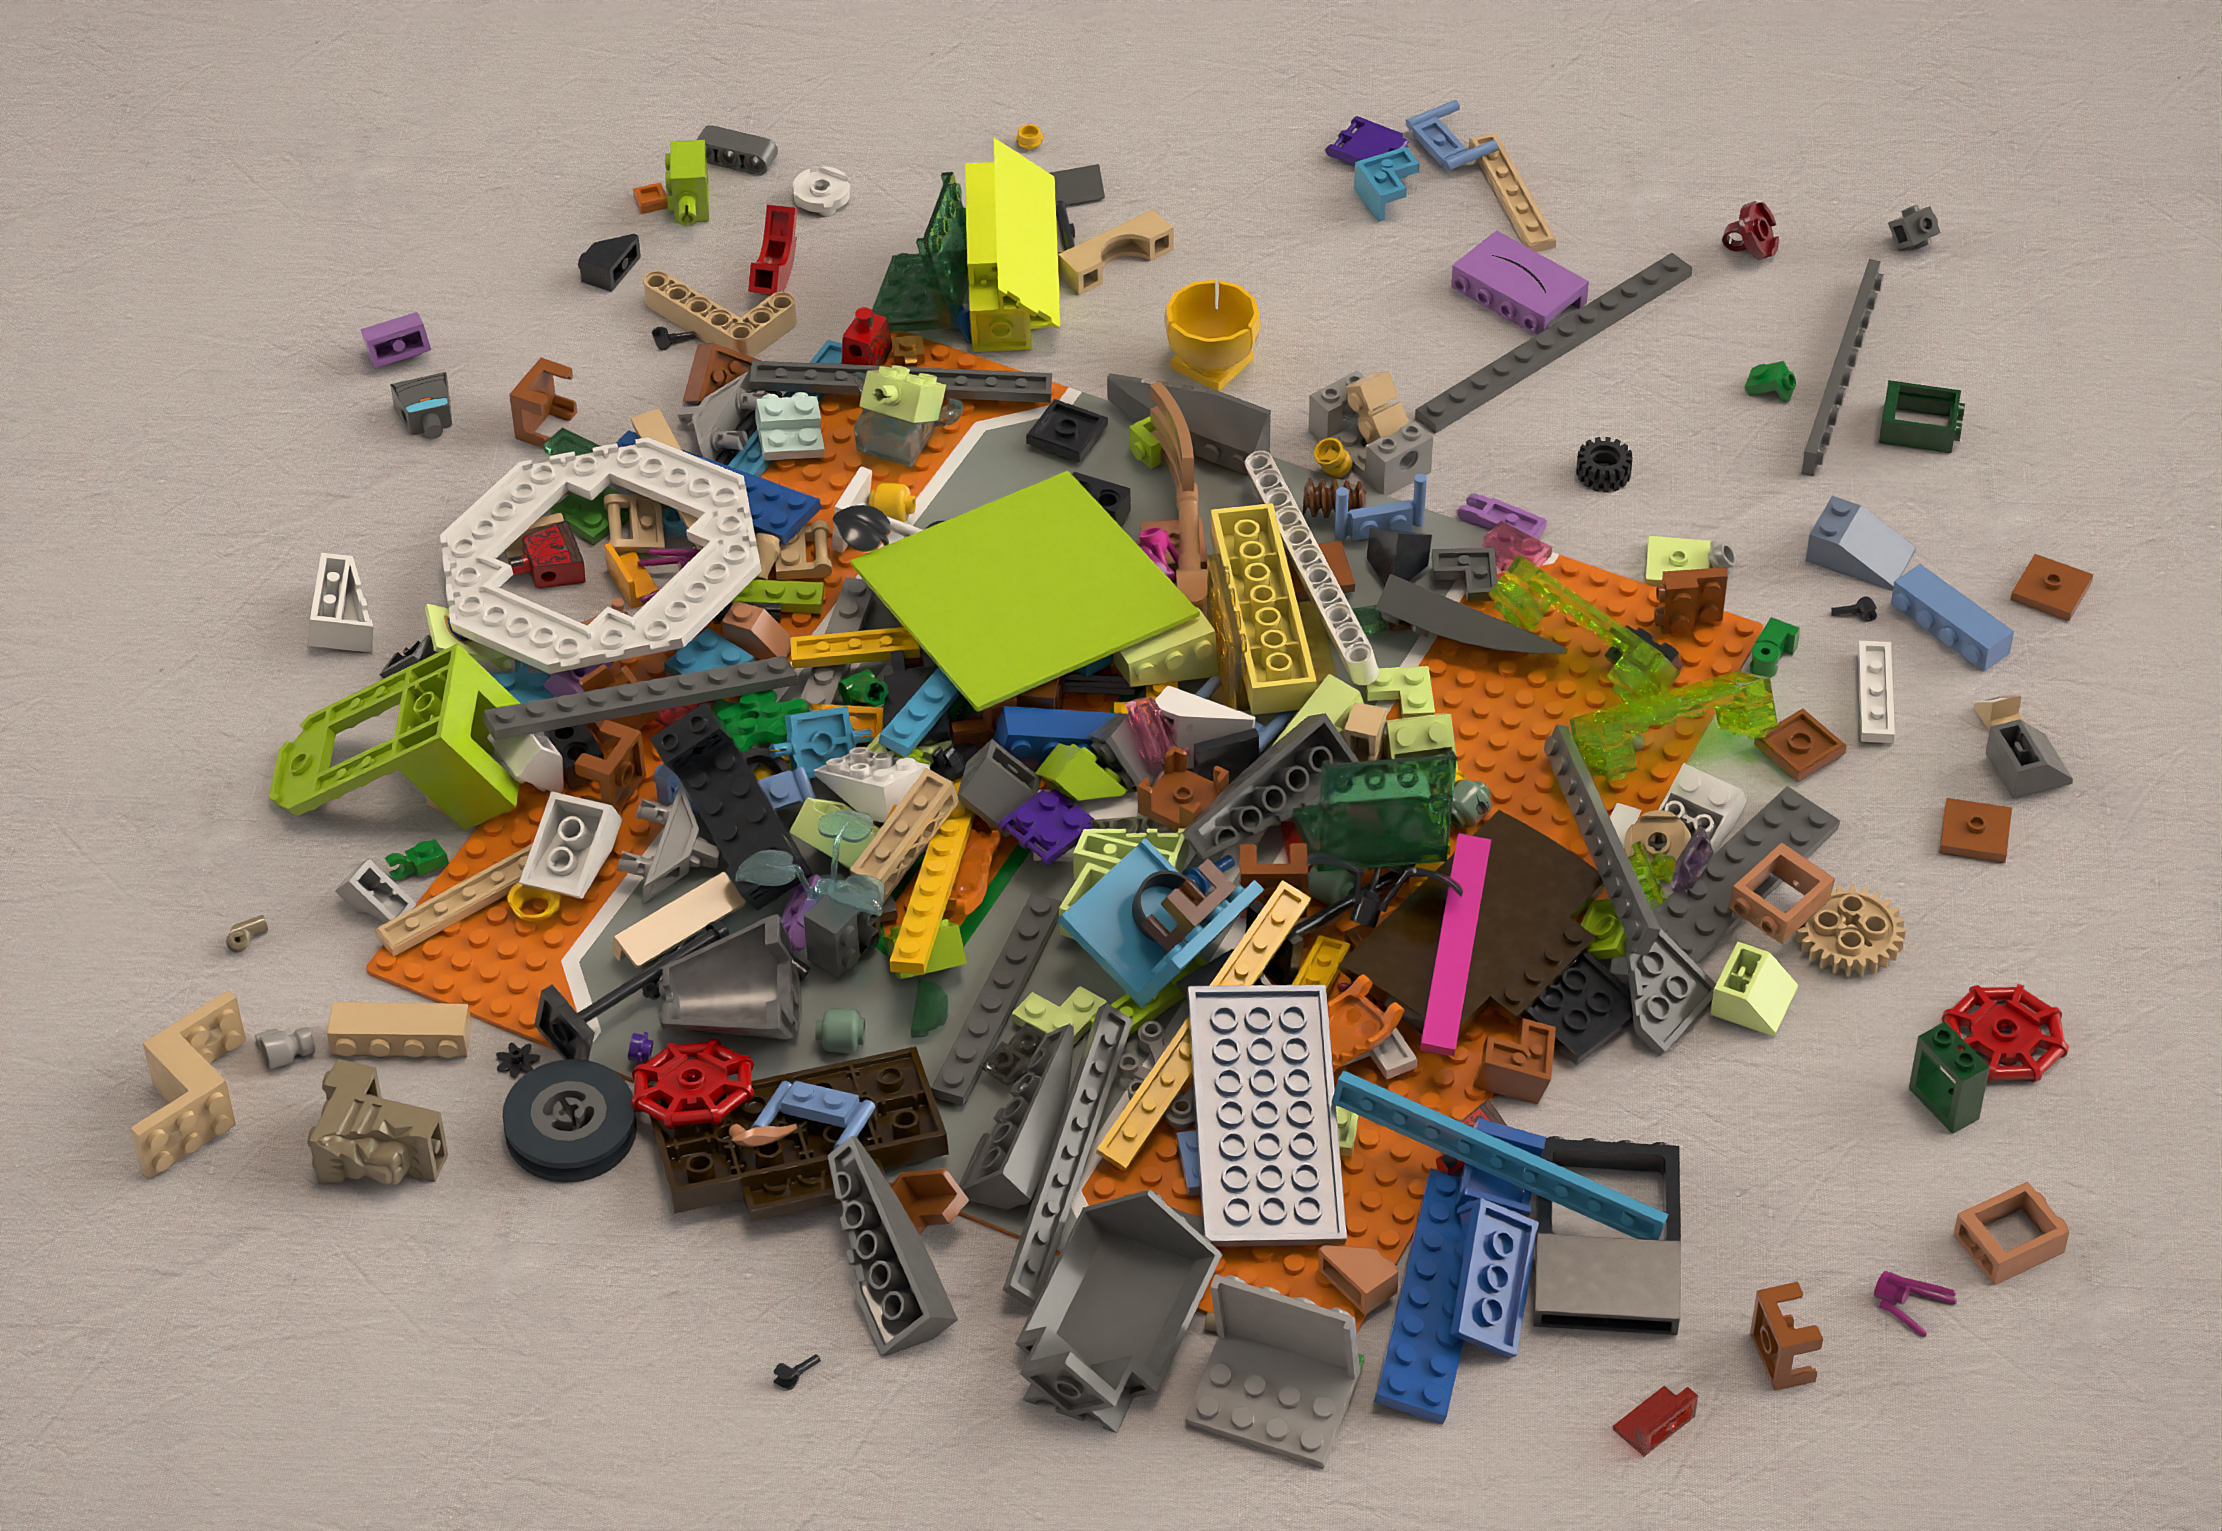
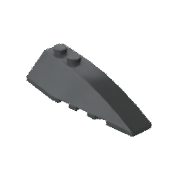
[1107,373,1271,476]
[1375,574,1568,654]
[1182,713,1362,859]
[959,1023,1074,1210]
[828,1136,958,1356]

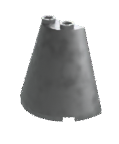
[659,914,802,1039]

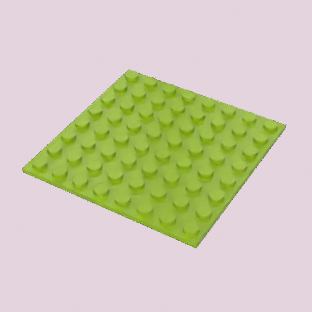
[850,471,1200,712]

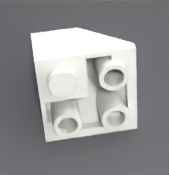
[487,733,564,794]

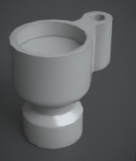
[255,1027,315,1069]

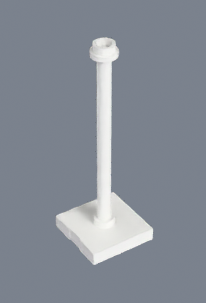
[832,467,922,553]

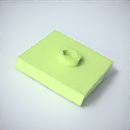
[1645,536,1711,587]

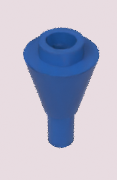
[1182,855,1235,896]

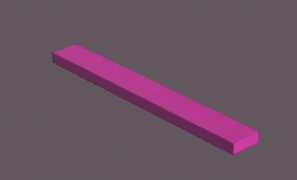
[1420,833,1491,1057]

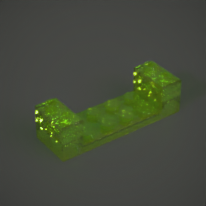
[1488,554,1680,714]
[1569,671,1778,780]

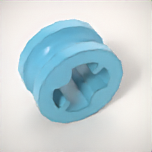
[662,507,683,537]

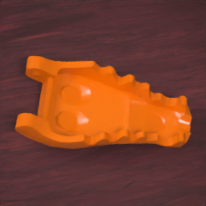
[945,829,1001,915]
[1327,974,1404,1072]

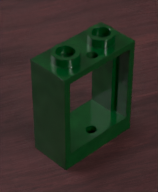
[1879,380,1965,453]
[1908,1022,1990,1134]

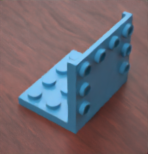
[1057,838,1264,1008]

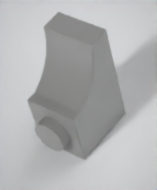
[335,858,417,923]

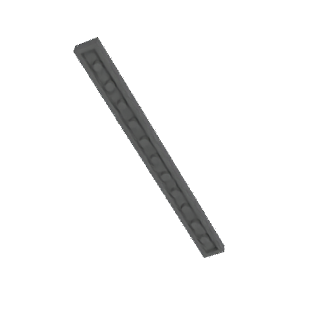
[1415,253,1693,434]

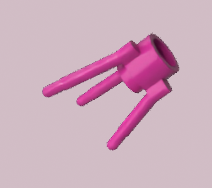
[1135,526,1179,585]

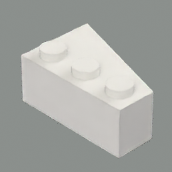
[309,553,374,653]

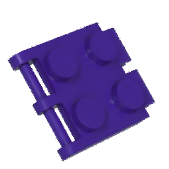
[1325,116,1409,166]
[997,789,1094,866]

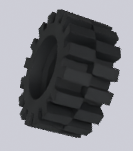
[1576,437,1633,492]

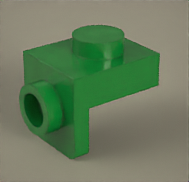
[1744,361,1796,402]

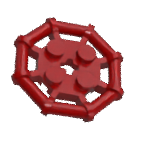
[1941,984,2069,1083]
[631,1039,754,1129]

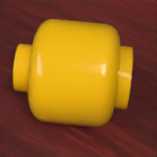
[869,483,916,523]

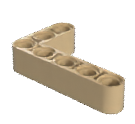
[643,270,797,357]

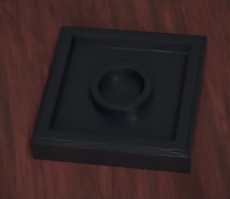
[1026,399,1108,462]
[1194,728,1259,784]

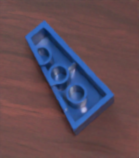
[993,706,1129,773]

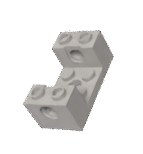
[1308,371,1433,496]

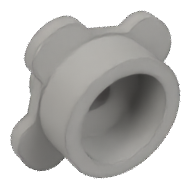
[1708,541,1736,575]

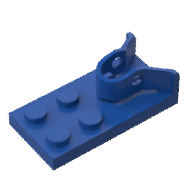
[1450,1198,1539,1358]

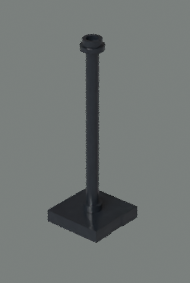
[1245,854,1421,985]
[534,920,729,1060]

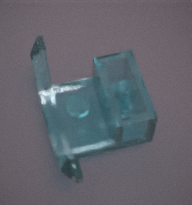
[853,372,963,467]

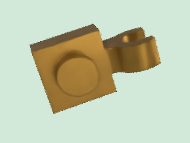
[892,335,925,367]

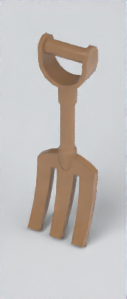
[1150,381,1208,619]

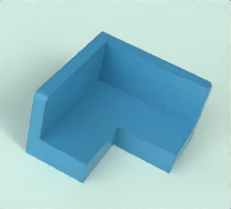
[1354,147,1420,221]

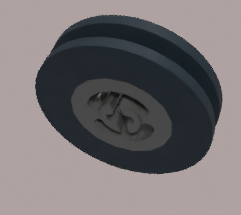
[502,1059,637,1182]

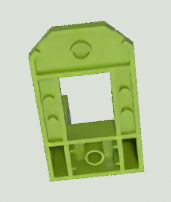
[269,643,521,831]

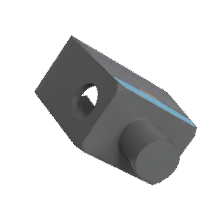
[390,372,452,439]

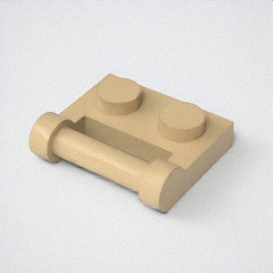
[604,494,665,556]
[775,520,832,580]

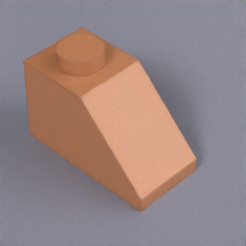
[722,601,792,660]
[1318,1245,1399,1315]

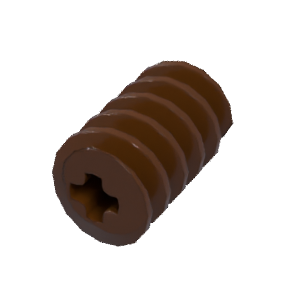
[1303,478,1367,518]

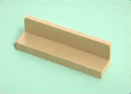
[612,872,746,968]

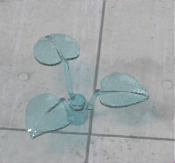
[735,810,885,916]

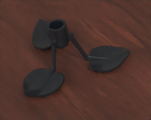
[832,505,944,552]
[1307,852,1463,928]

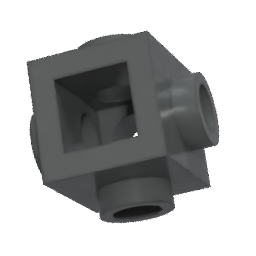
[1888,205,1941,250]

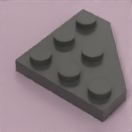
[1625,928,1716,1056]

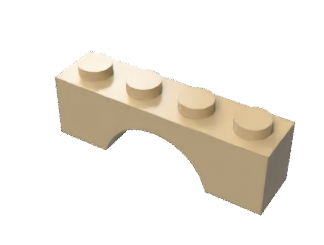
[1058,209,1174,295]

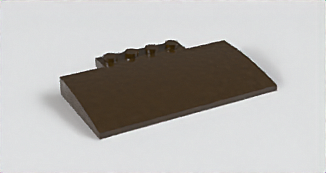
[1337,810,1604,1036]
[649,1046,949,1222]

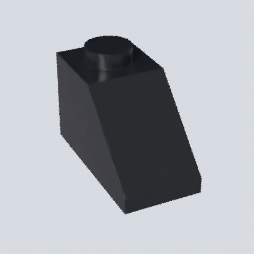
[578,233,641,292]

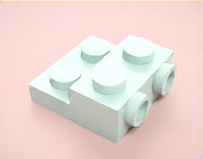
[755,392,825,460]

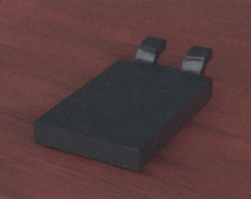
[884,648,950,752]

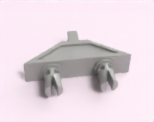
[677,371,770,461]
[617,783,721,904]

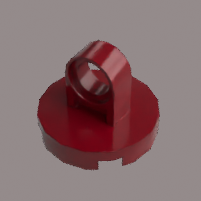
[1722,201,1779,260]

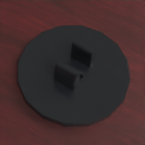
[930,743,979,782]

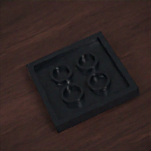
[1522,950,1634,1065]

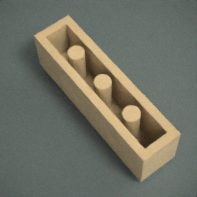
[327,1002,472,1058]

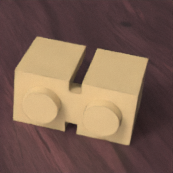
[1345,371,1409,443]
[1344,702,1386,775]

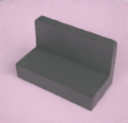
[1049,164,1105,205]

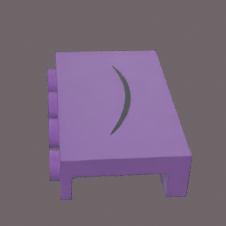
[1451,230,1589,335]

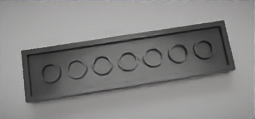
[1653,786,1840,964]

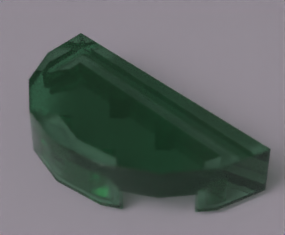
[911,978,949,1038]

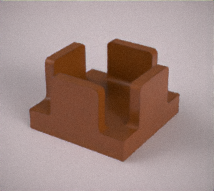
[579,664,660,751]

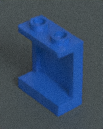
[1455,1118,1546,1217]

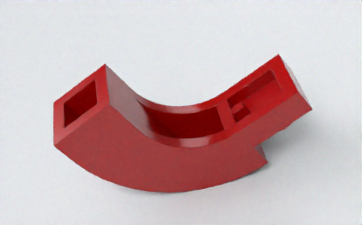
[748,204,798,294]

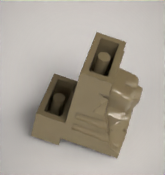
[307,1059,448,1185]

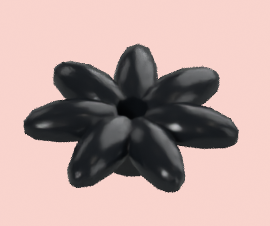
[496,1042,540,1078]

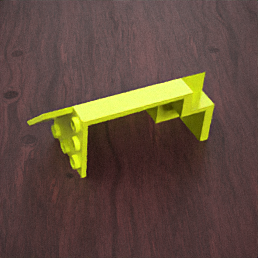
[965,138,1061,352]

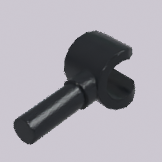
[652,327,695,350]
[1831,596,1877,622]
[773,1354,821,1390]

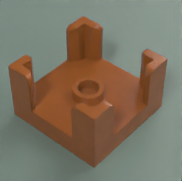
[509,357,578,450]
[575,720,646,814]
[1137,745,1229,832]
[1239,843,1308,918]
[1750,1282,1823,1391]

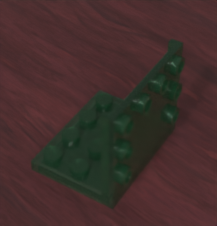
[872,172,969,333]
[1292,751,1457,872]

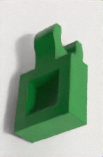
[385,839,449,881]

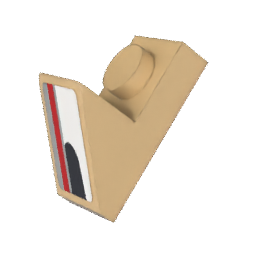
[1974,695,2024,731]

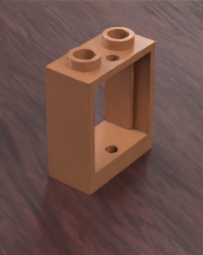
[1728,843,1835,944]
[1953,1181,2070,1285]

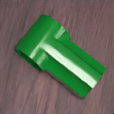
[838,669,889,707]

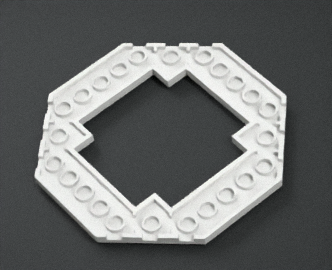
[440,437,762,674]

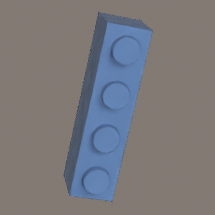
[1891,564,2014,671]

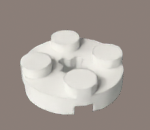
[793,166,850,216]

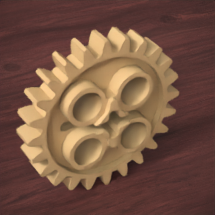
[1796,884,1906,977]

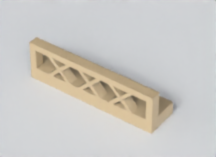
[850,768,959,903]

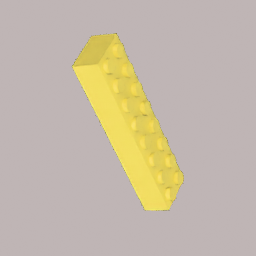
[1210,503,1317,715]

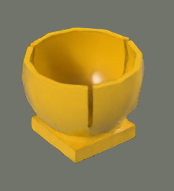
[1164,280,1261,391]

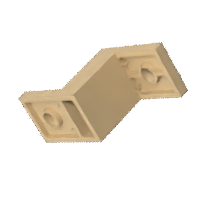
[130,990,246,1179]

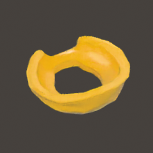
[507,882,561,923]

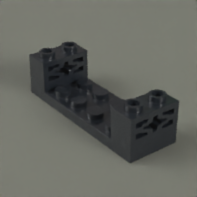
[650,703,813,911]

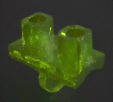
[1628,841,1677,905]

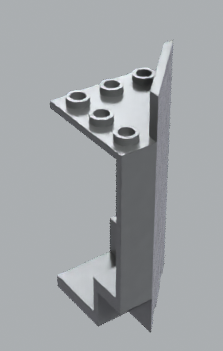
[1015,1189,1222,1433]

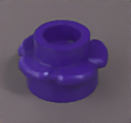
[628,1032,654,1064]

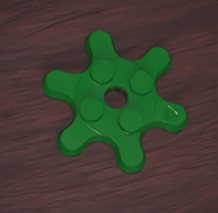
[708,689,810,753]

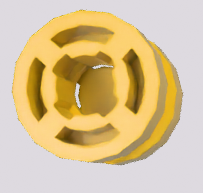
[1314,437,1353,478]

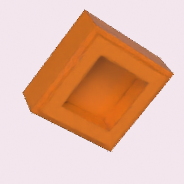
[633,182,668,214]

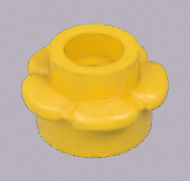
[1016,124,1044,150]

